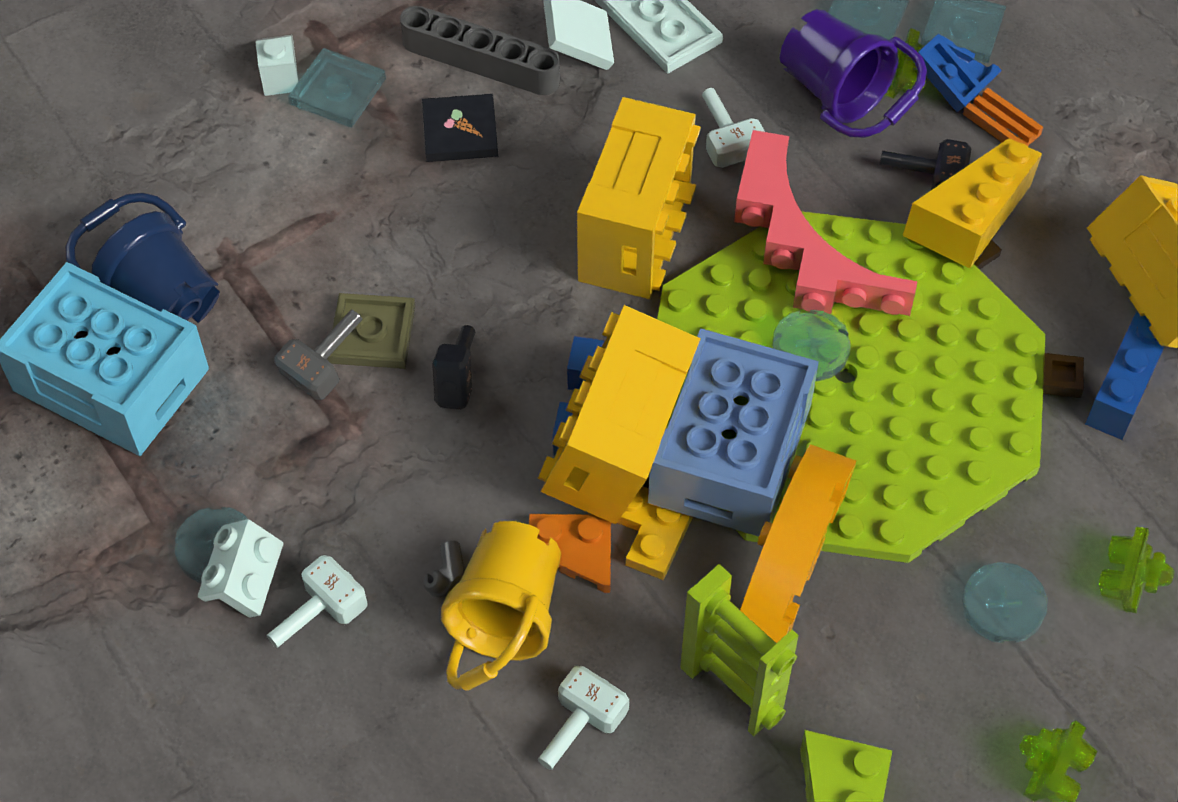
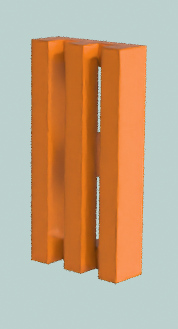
[963,88,1043,146]

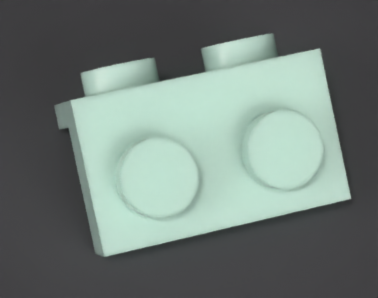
[198,519,283,618]

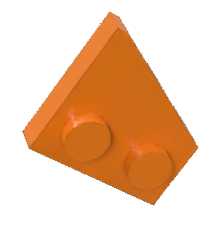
[529,514,611,593]

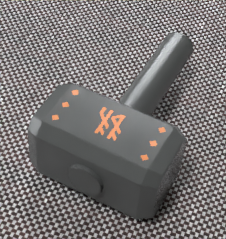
[274,309,363,400]

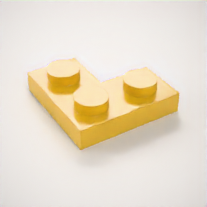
[617,486,693,580]

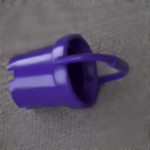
[779,9,927,138]

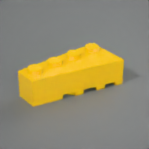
[903,138,1042,268]

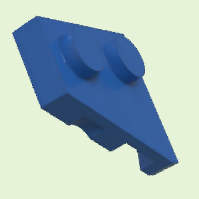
[914,34,1002,112]

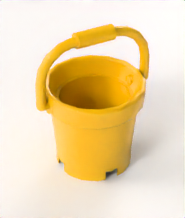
[441,521,561,691]

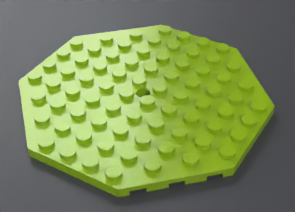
[657,211,1046,563]

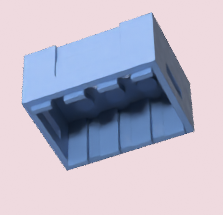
[648,328,819,536]

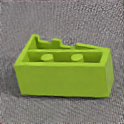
[800,730,892,802]

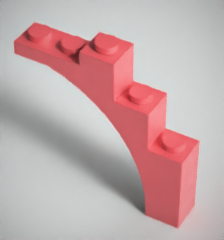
[734,130,917,316]

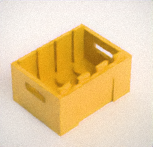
[577,97,701,299]
[1087,175,1178,348]
[537,305,701,524]

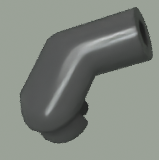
[424,540,465,597]

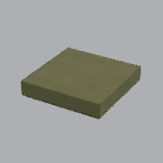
[328,293,415,369]

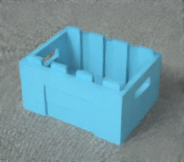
[0,262,209,456]

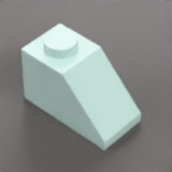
[256,35,300,96]

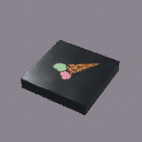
[422,94,499,162]

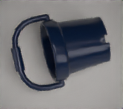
[65,193,220,323]

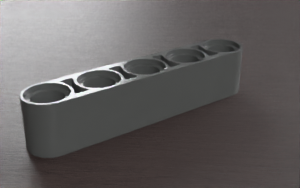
[400,6,560,95]

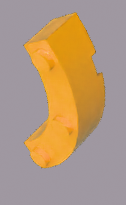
[740,444,856,643]

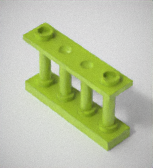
[680,564,799,736]

